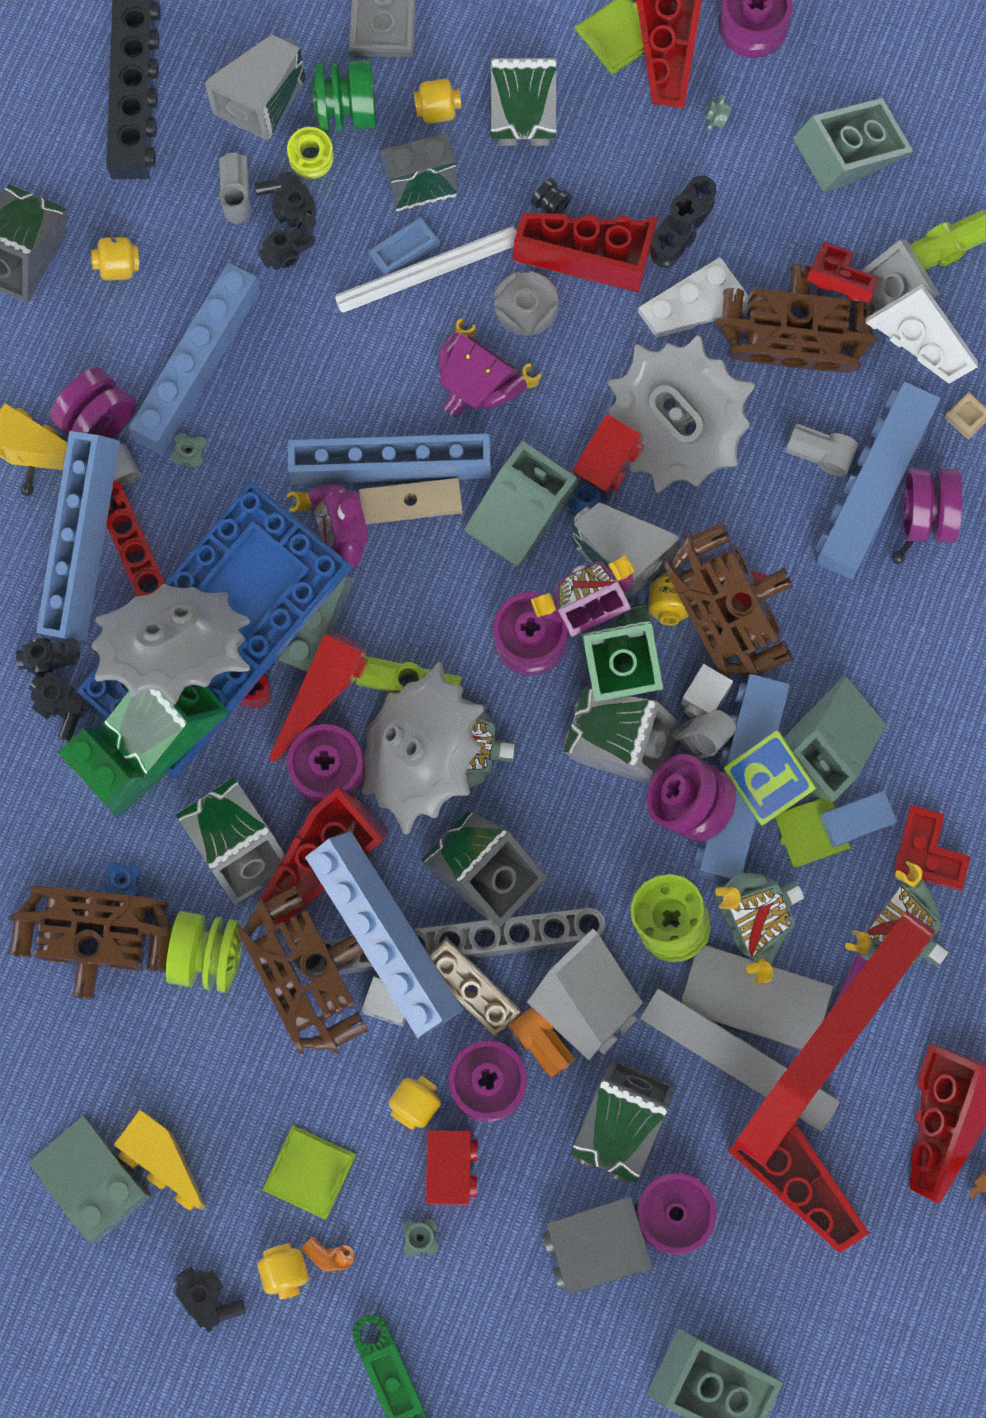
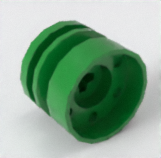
[312,59,376,132]

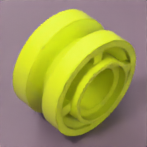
[287,127,334,179]

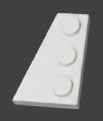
[638,257,749,338]
[866,284,978,384]

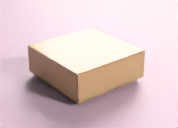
[944,392,986,440]

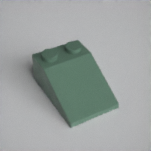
[793,98,913,192]
[28,1115,151,1244]
[646,1328,783,1418]

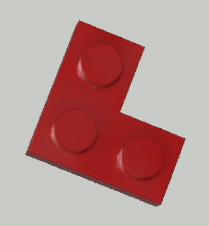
[807,242,879,303]
[893,805,971,892]

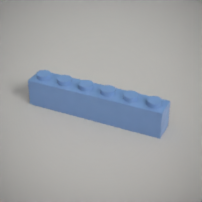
[128,263,261,456]
[815,381,941,580]
[36,431,120,641]
[288,434,491,485]
[694,674,790,884]
[305,831,463,1038]

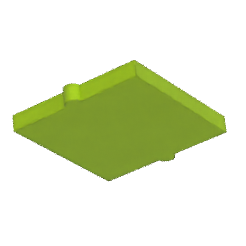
[774,798,850,869]

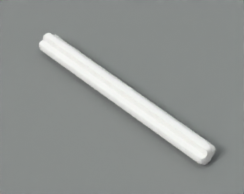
[335,227,517,312]

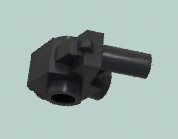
[254,172,317,228]
[258,215,316,270]
[16,638,80,676]
[29,672,89,742]
[173,1266,246,1332]

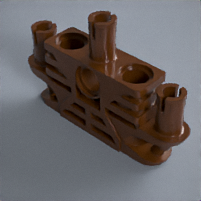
[715,264,878,373]
[664,522,793,679]
[237,885,369,1054]
[7,886,172,1000]

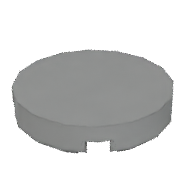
[494,271,559,336]

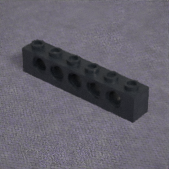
[106,0,161,179]

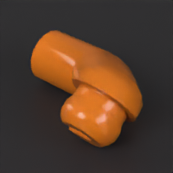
[301,1237,355,1272]

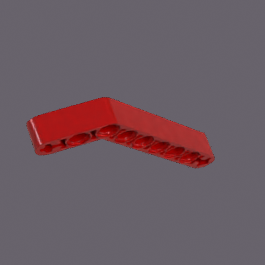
[106,481,272,708]
[734,910,936,1166]

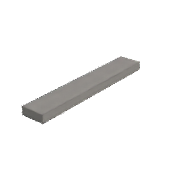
[640,988,840,1132]

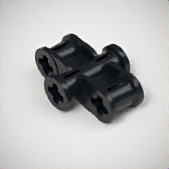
[651,176,717,268]

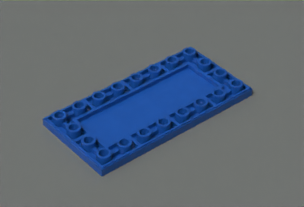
[76,481,353,778]

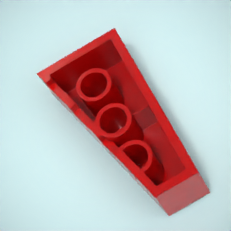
[513,213,658,293]
[727,1123,870,1254]

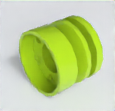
[630,874,712,962]
[166,911,242,993]

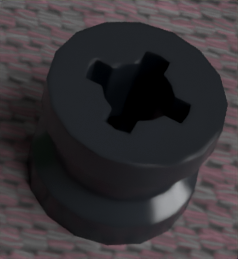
[531,178,572,214]

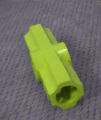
[910,210,986,271]
[356,656,462,693]

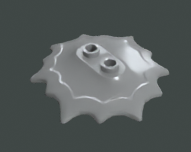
[608,335,755,494]
[91,584,250,705]
[362,662,484,835]

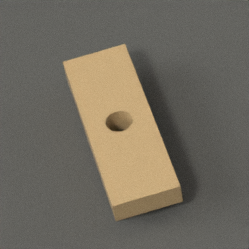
[359,478,463,524]
[428,937,521,1037]

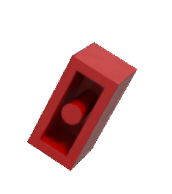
[572,414,645,496]
[426,1130,478,1206]

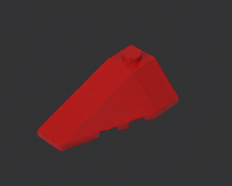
[636,0,703,109]
[268,632,369,762]
[261,786,389,924]
[910,1044,986,1203]

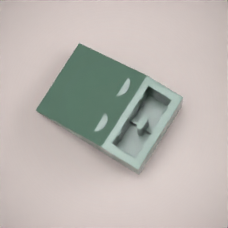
[464,440,577,568]
[784,676,887,802]

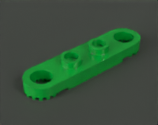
[352,1315,427,1418]

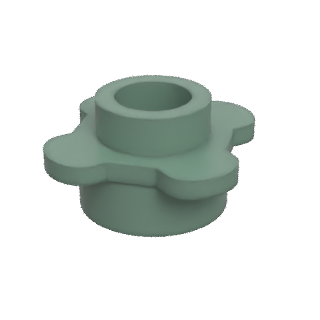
[704,94,731,130]
[170,433,207,468]
[402,1219,439,1257]

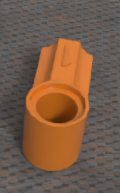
[508,1007,575,1079]

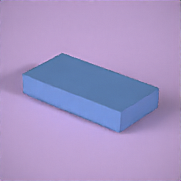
[368,216,440,276]
[819,791,897,848]

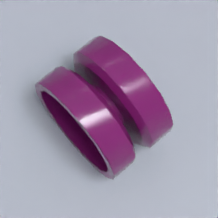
[719,0,793,58]
[50,367,136,439]
[903,468,962,543]
[493,592,568,676]
[287,724,365,806]
[647,754,736,842]
[448,1040,527,1123]
[635,1173,717,1256]

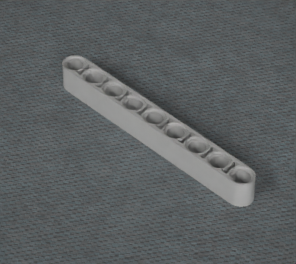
[295,908,605,975]

